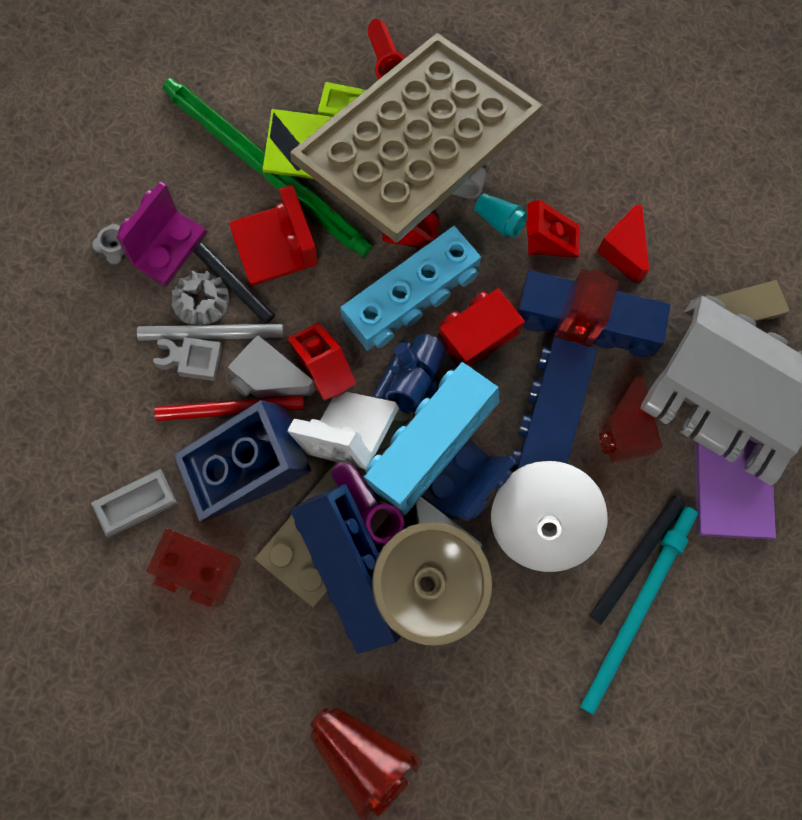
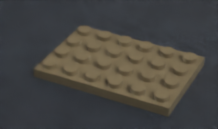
[290,33,542,243]

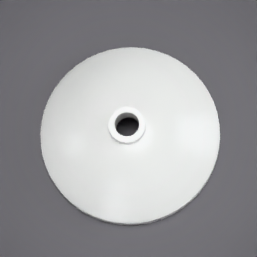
[491,461,608,572]

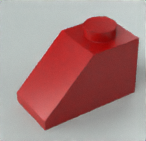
[287,322,356,401]

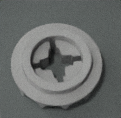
[171,271,229,325]

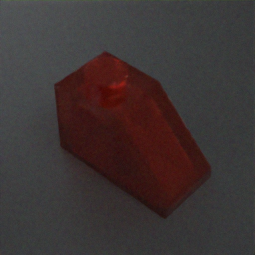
[553,269,619,347]
[599,376,663,463]

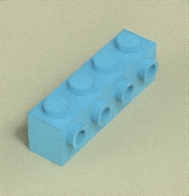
[340,226,481,351]
[364,362,500,516]

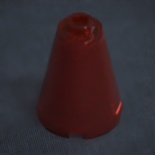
[310,707,422,820]

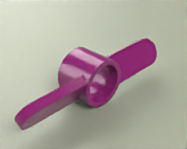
[332,460,424,581]

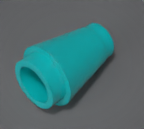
[474,193,528,238]

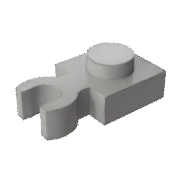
[153,337,222,381]

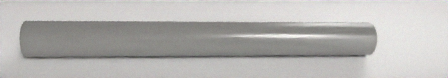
[137,324,283,341]

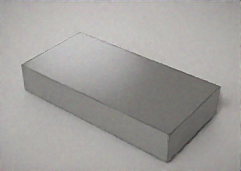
[91,469,178,538]

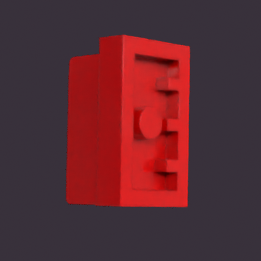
[229,185,318,286]

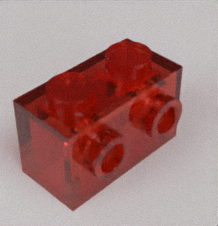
[146,528,242,608]

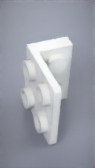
[287,392,399,469]

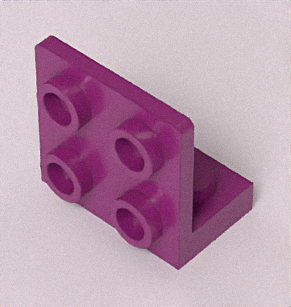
[116,181,207,287]

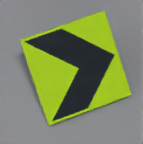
[263,109,333,179]

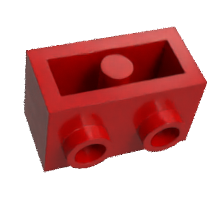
[437,288,525,368]

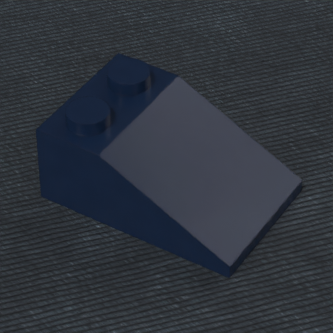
[174,400,312,522]

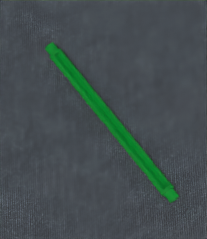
[162,78,373,258]

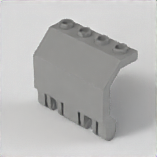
[640,295,802,486]

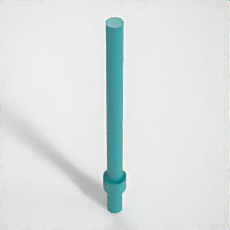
[580,507,699,715]

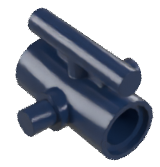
[372,334,447,413]

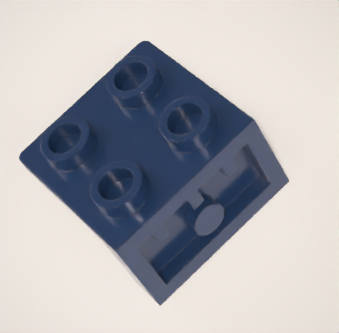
[421,439,515,521]

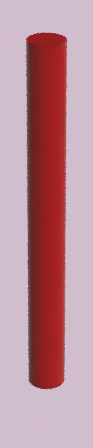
[154,395,304,421]

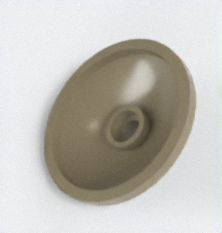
[372,522,492,646]

